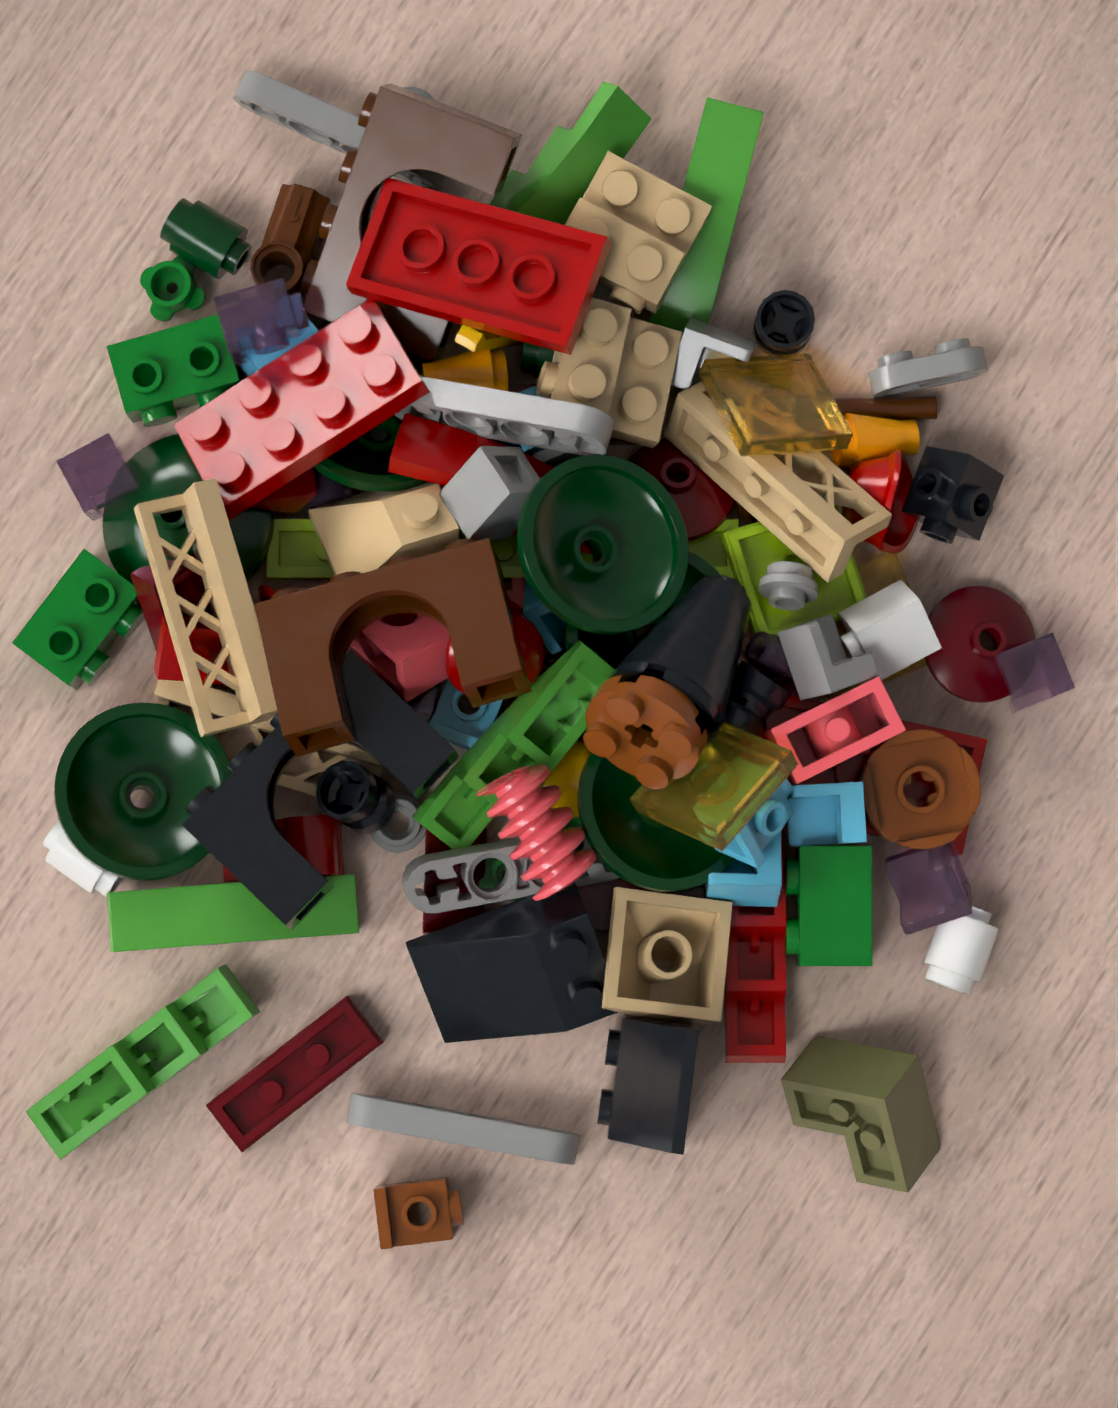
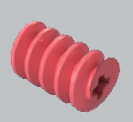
[476,764,597,901]

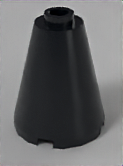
[610,575,752,744]

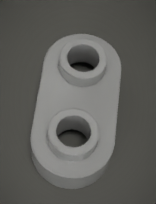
[868,338,988,397]

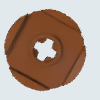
[583,675,708,790]
[859,729,981,849]

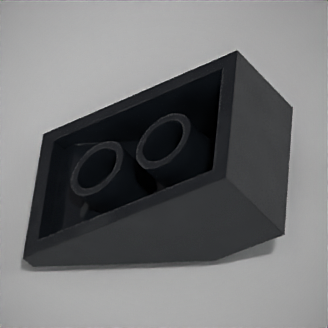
[406,882,618,1043]
[597,1018,699,1155]

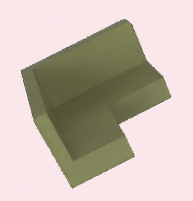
[781,1036,940,1193]

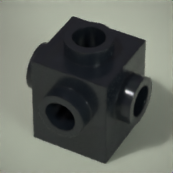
[901,446,1004,544]

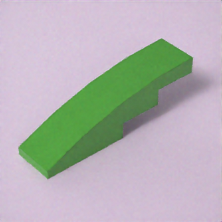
[489,81,652,225]
[649,97,764,341]
[412,641,614,849]
[106,874,359,953]
[25,964,260,1159]

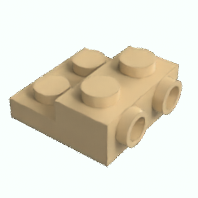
[565,151,713,314]
[536,298,682,448]

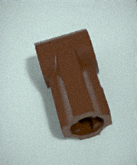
[250,184,331,307]

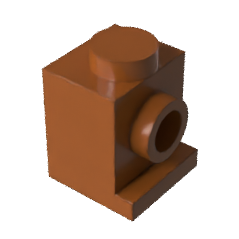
[373,1177,464,1250]

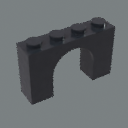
[182,651,459,930]

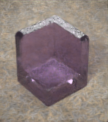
[56,433,139,522]
[995,632,1075,714]
[885,841,972,935]

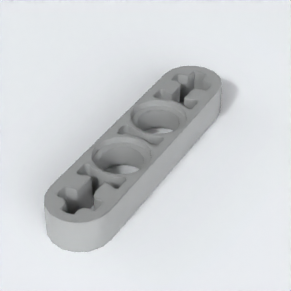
[233,70,445,191]
[395,376,615,456]
[402,826,620,913]
[346,1093,580,1165]

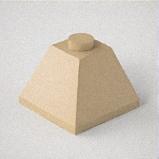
[308,482,459,576]
[602,887,733,1026]

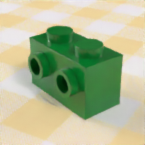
[106,313,242,427]
[12,549,144,690]
[785,846,872,967]

